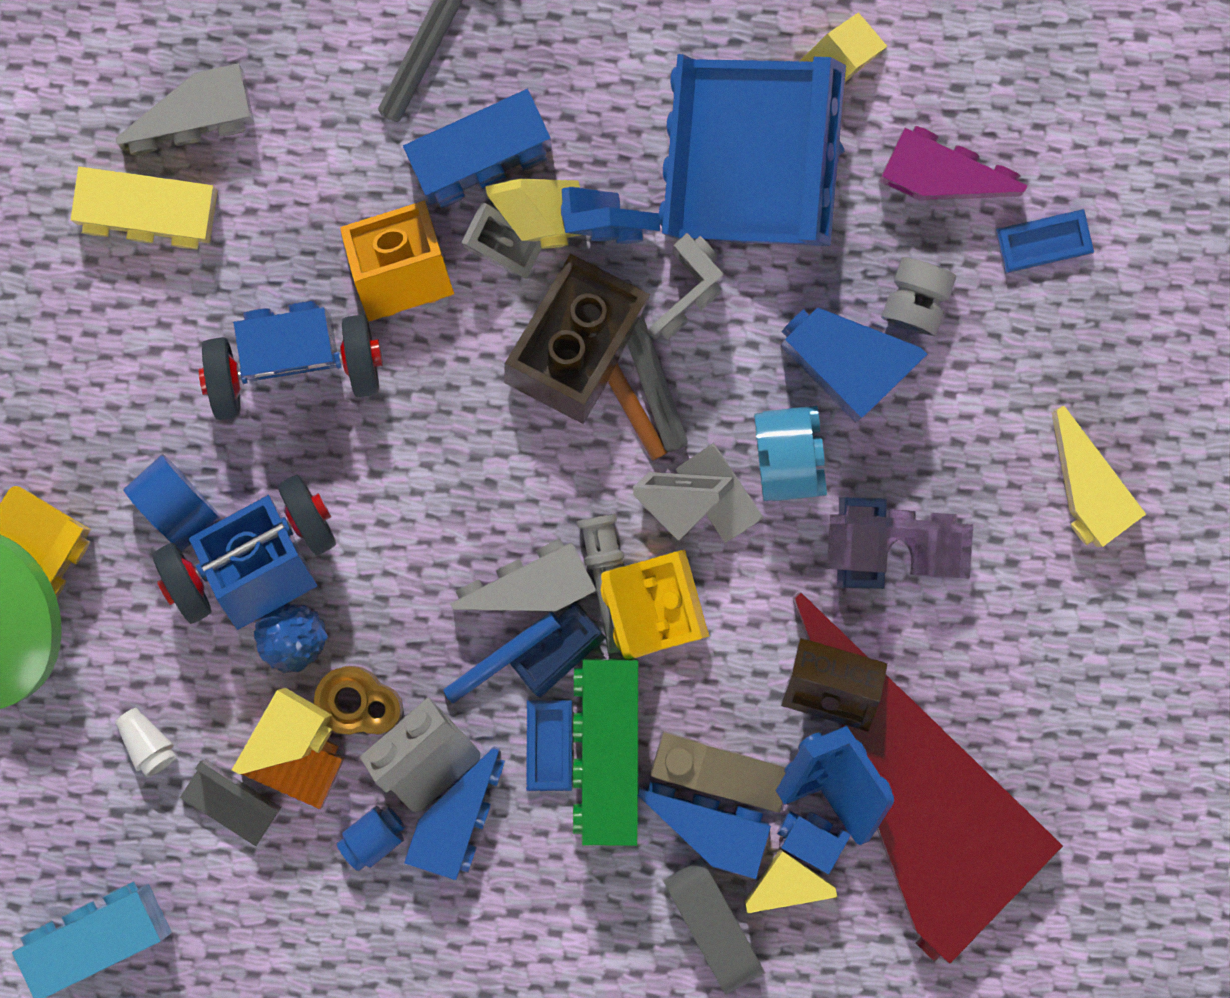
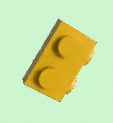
[0,486,91,598]
[601,549,709,660]

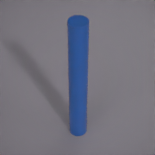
[443,611,562,704]

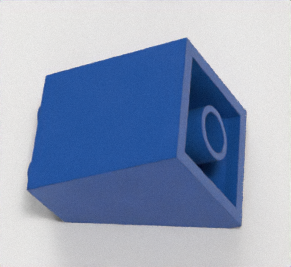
[780,307,928,423]

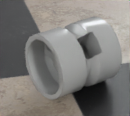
[881,257,957,336]

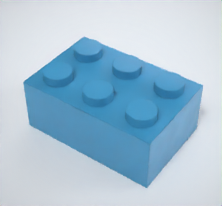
[12,881,172,998]

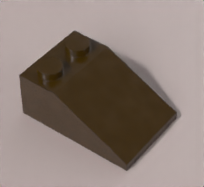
[504,253,650,424]

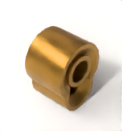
[314,665,403,735]

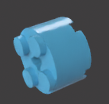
[754,405,827,501]

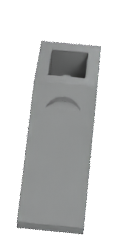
[116,63,254,155]
[450,538,596,611]

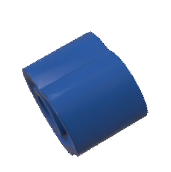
[123,454,221,552]

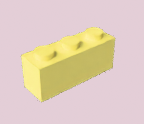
[70,166,218,250]

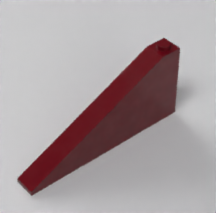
[793,592,1063,964]

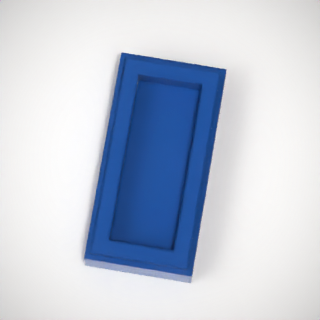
[995,209,1094,274]
[526,700,572,791]

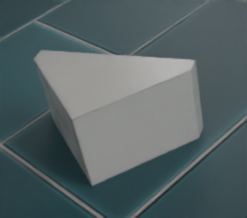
[462,202,542,279]
[633,472,734,541]

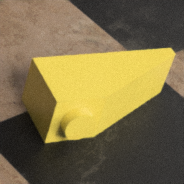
[1051,406,1146,547]

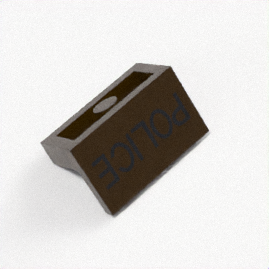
[781,638,888,732]

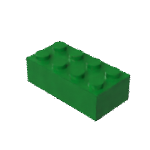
[573,659,638,846]

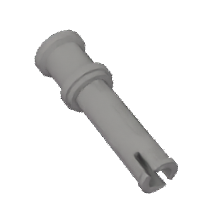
[576,514,624,653]

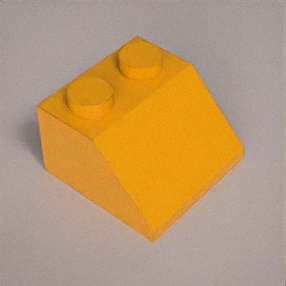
[340,200,454,322]

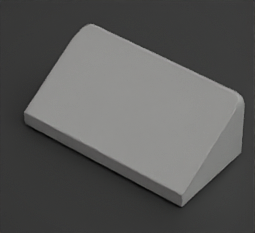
[676,443,764,543]

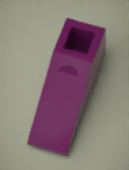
[878,126,1028,201]

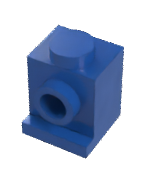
[777,810,851,875]

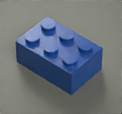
[403,88,552,208]

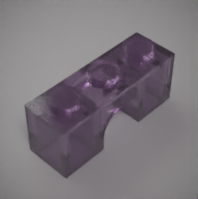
[827,506,974,579]

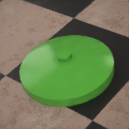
[0,534,62,709]

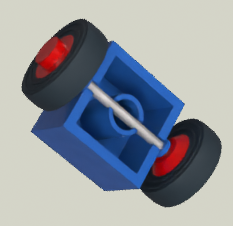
[198,301,383,420]
[152,474,336,630]

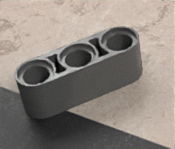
[663,858,765,995]

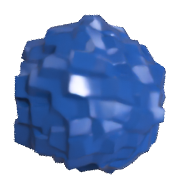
[254,603,328,673]

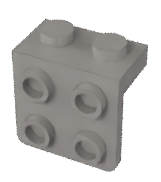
[648,233,724,340]
[360,697,481,812]

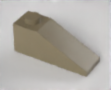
[650,730,786,813]

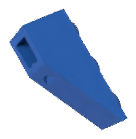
[404,746,505,880]
[638,781,771,879]

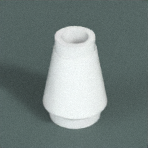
[115,708,176,777]

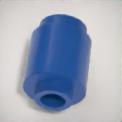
[336,806,405,871]

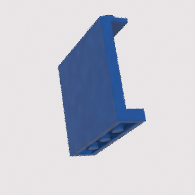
[659,54,846,246]

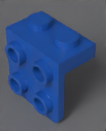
[775,726,894,845]

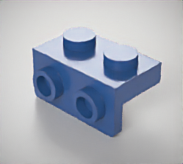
[561,187,660,244]

